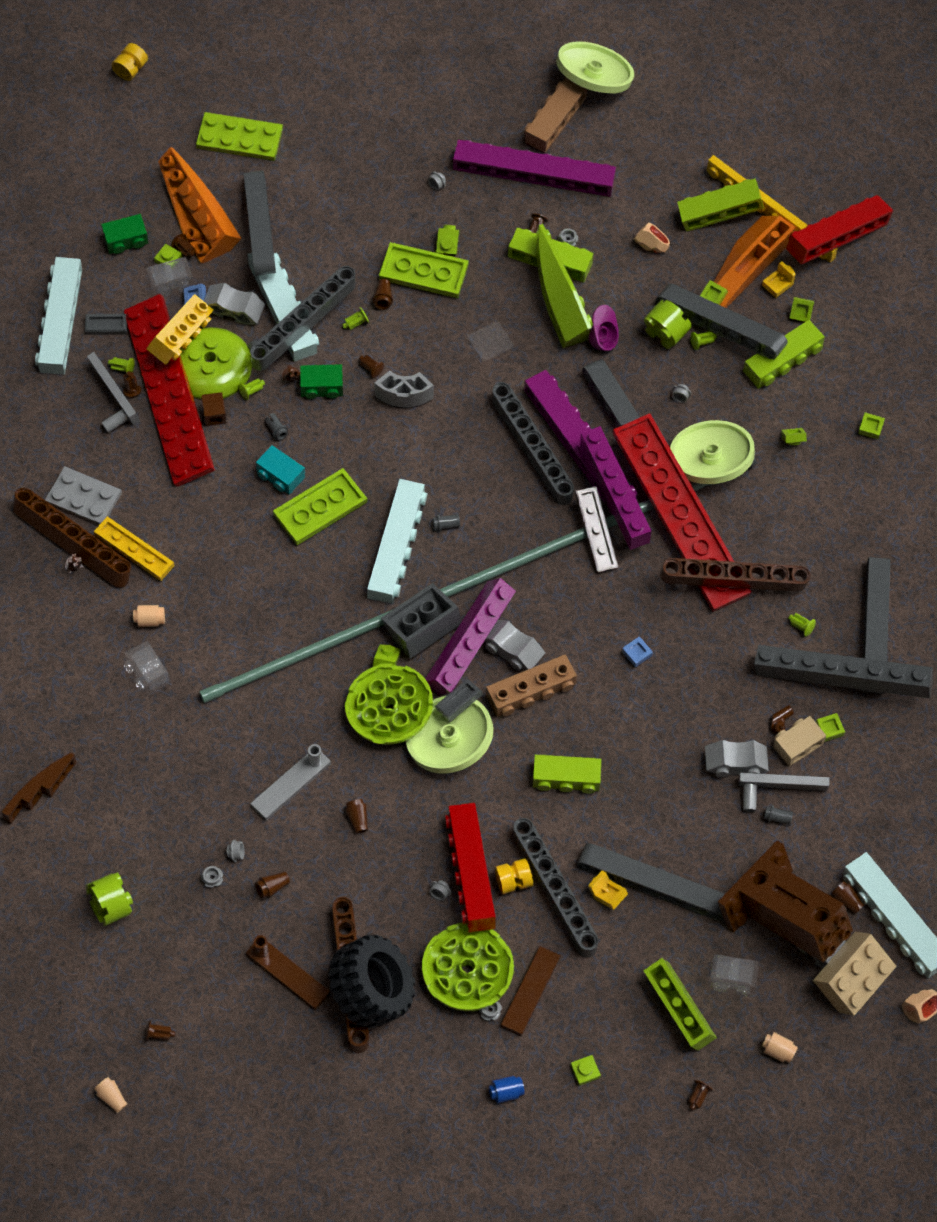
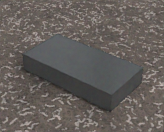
[85,314,127,335]
[435,678,483,722]

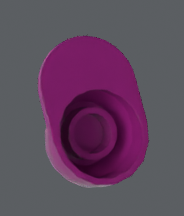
[589,305,619,351]

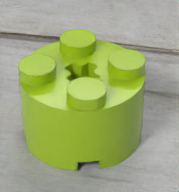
[644,300,692,349]
[86,873,133,926]

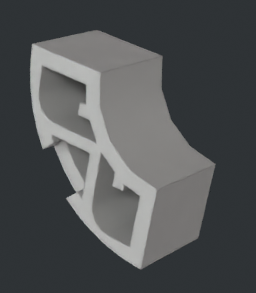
[204,283,265,325]
[374,371,434,407]
[484,620,545,671]
[705,740,769,777]

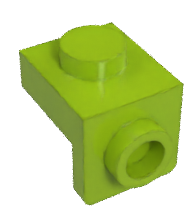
[436,225,460,255]
[373,644,401,667]

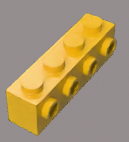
[147,294,213,365]

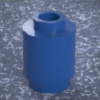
[489,1076,525,1103]

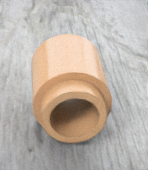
[133,605,165,627]
[762,1032,798,1063]

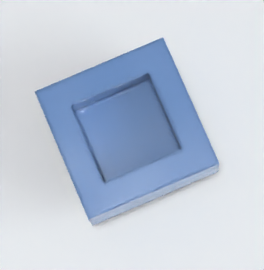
[184,283,206,304]
[622,636,653,667]

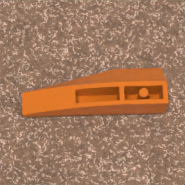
[158,147,242,263]
[714,216,796,308]

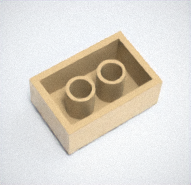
[813,932,896,1016]

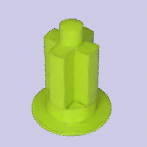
[343,307,369,330]
[690,331,717,350]
[108,357,135,373]
[238,378,265,400]
[788,613,816,637]

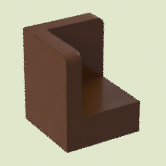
[202,392,227,426]

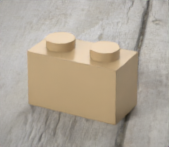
[773,716,826,767]

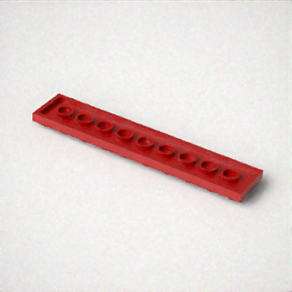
[124,294,215,487]
[612,413,751,612]

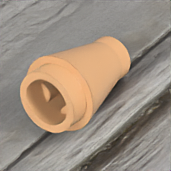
[94,1077,127,1113]

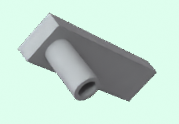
[87,352,141,433]
[251,744,331,821]
[738,773,829,812]

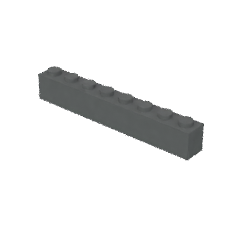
[754,645,934,699]

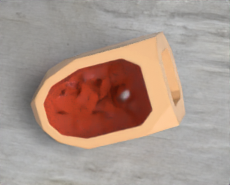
[633,222,670,253]
[902,989,937,1023]

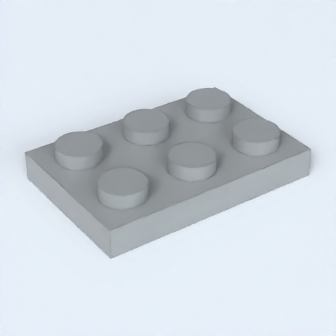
[45,466,122,526]

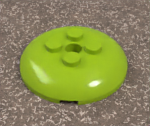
[180,327,252,400]
[345,663,433,745]
[422,923,514,1011]

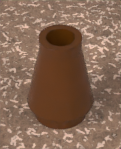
[373,279,393,310]
[345,799,368,834]
[255,871,290,899]
[831,881,864,914]

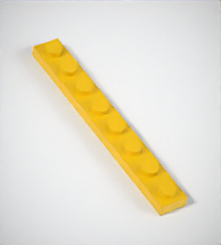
[707,155,838,263]

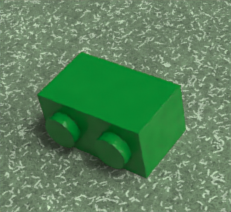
[101,214,149,254]
[300,364,343,399]

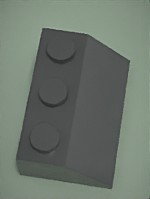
[381,583,462,659]

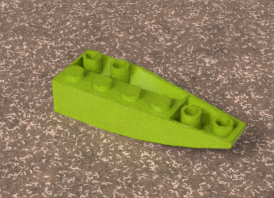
[536,224,593,348]

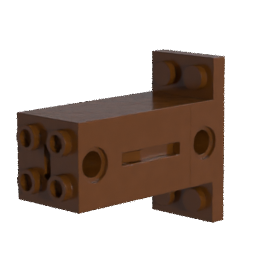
[718,840,853,963]

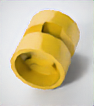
[111,43,148,81]
[494,858,533,895]

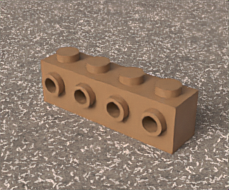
[524,77,587,153]
[486,654,577,717]

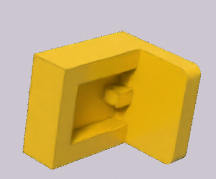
[762,261,796,298]
[588,871,628,910]

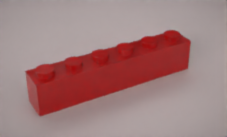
[786,195,894,265]
[445,803,496,932]

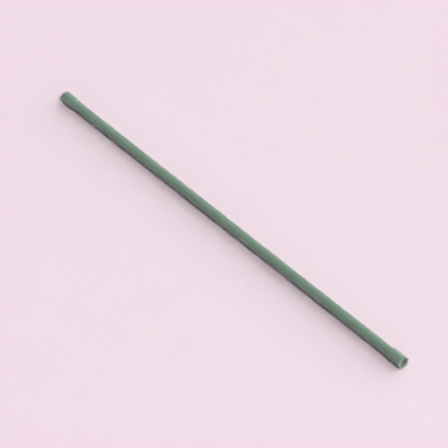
[199,481,713,703]

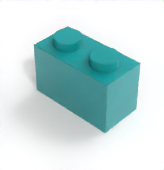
[256,445,305,495]

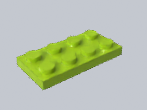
[196,112,283,161]
[379,242,469,298]
[273,468,367,545]

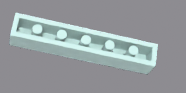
[248,253,319,362]
[35,257,82,375]
[367,479,428,604]
[843,852,937,979]

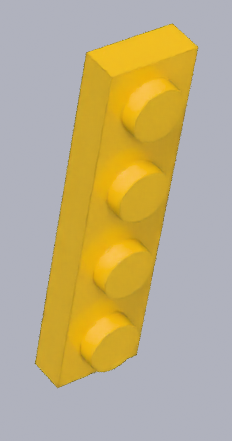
[94,516,174,581]

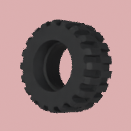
[328,934,415,1028]

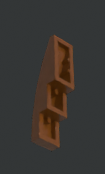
[1,752,77,824]

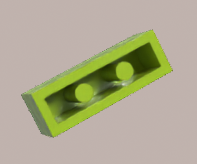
[533,755,601,794]

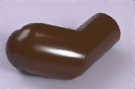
[771,705,794,734]

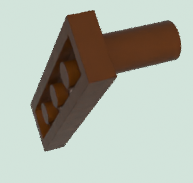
[246,935,330,1011]

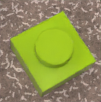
[154,244,183,271]
[700,280,728,305]
[790,297,814,322]
[858,413,885,440]
[781,428,807,445]
[816,713,845,741]
[570,1055,601,1086]

